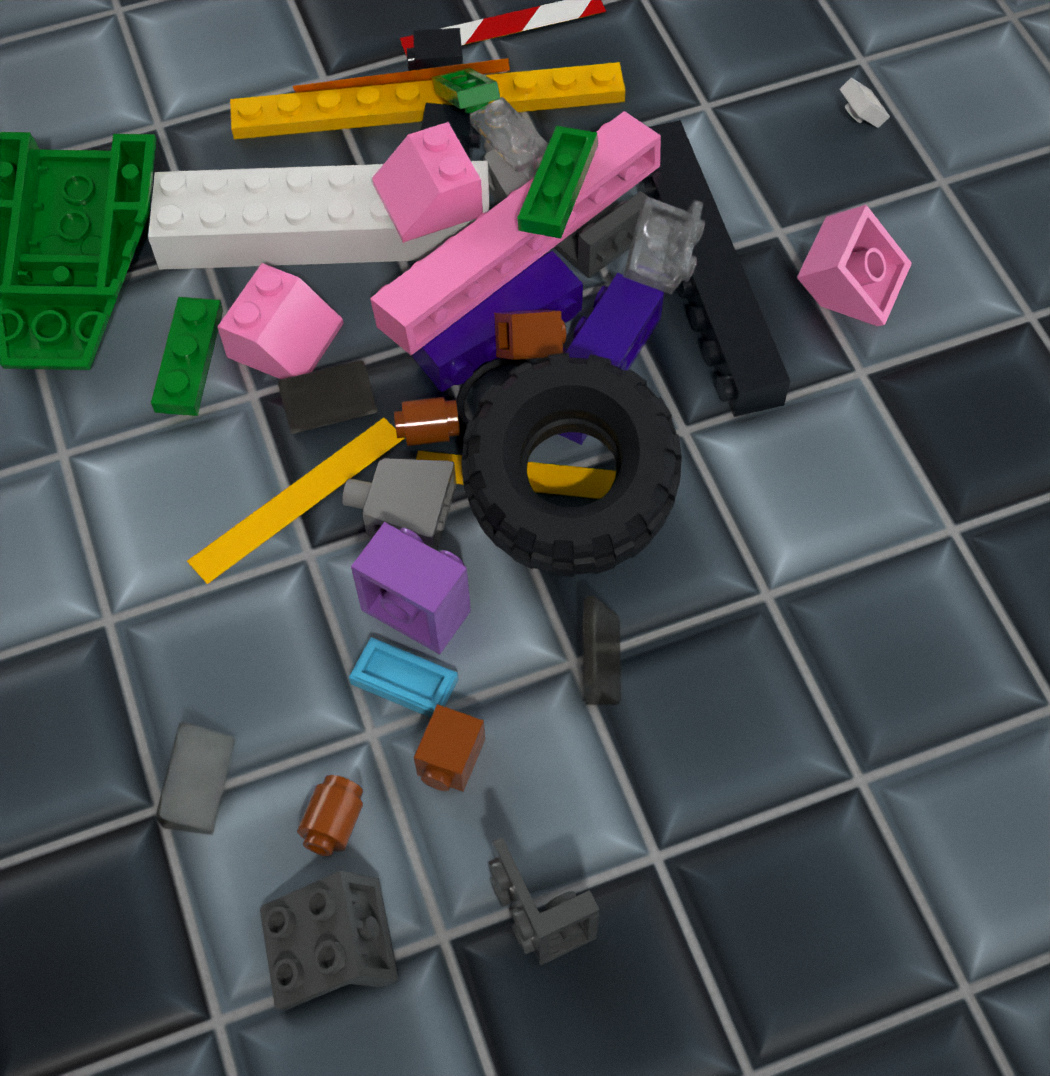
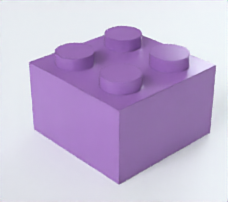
[351,522,471,655]

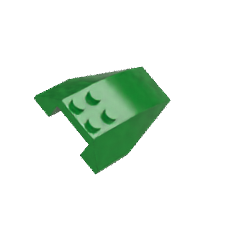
[0,132,157,370]

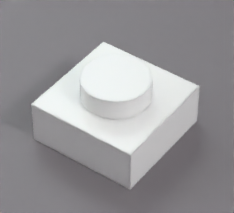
[840,78,890,128]

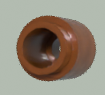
[394,397,460,446]
[297,775,363,856]

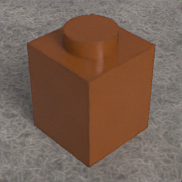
[494,310,566,360]
[414,704,486,792]

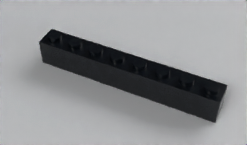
[639,120,790,417]

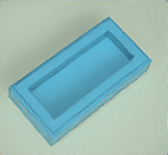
[349,637,459,718]

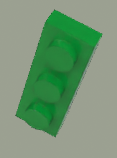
[432,68,501,113]
[517,126,598,239]
[151,297,223,416]

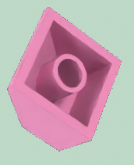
[372,122,483,243]
[797,205,912,326]
[217,263,344,388]

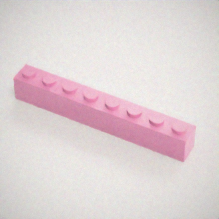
[370,111,661,355]

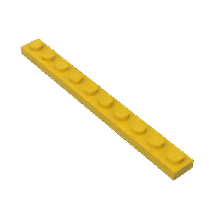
[230,62,625,140]

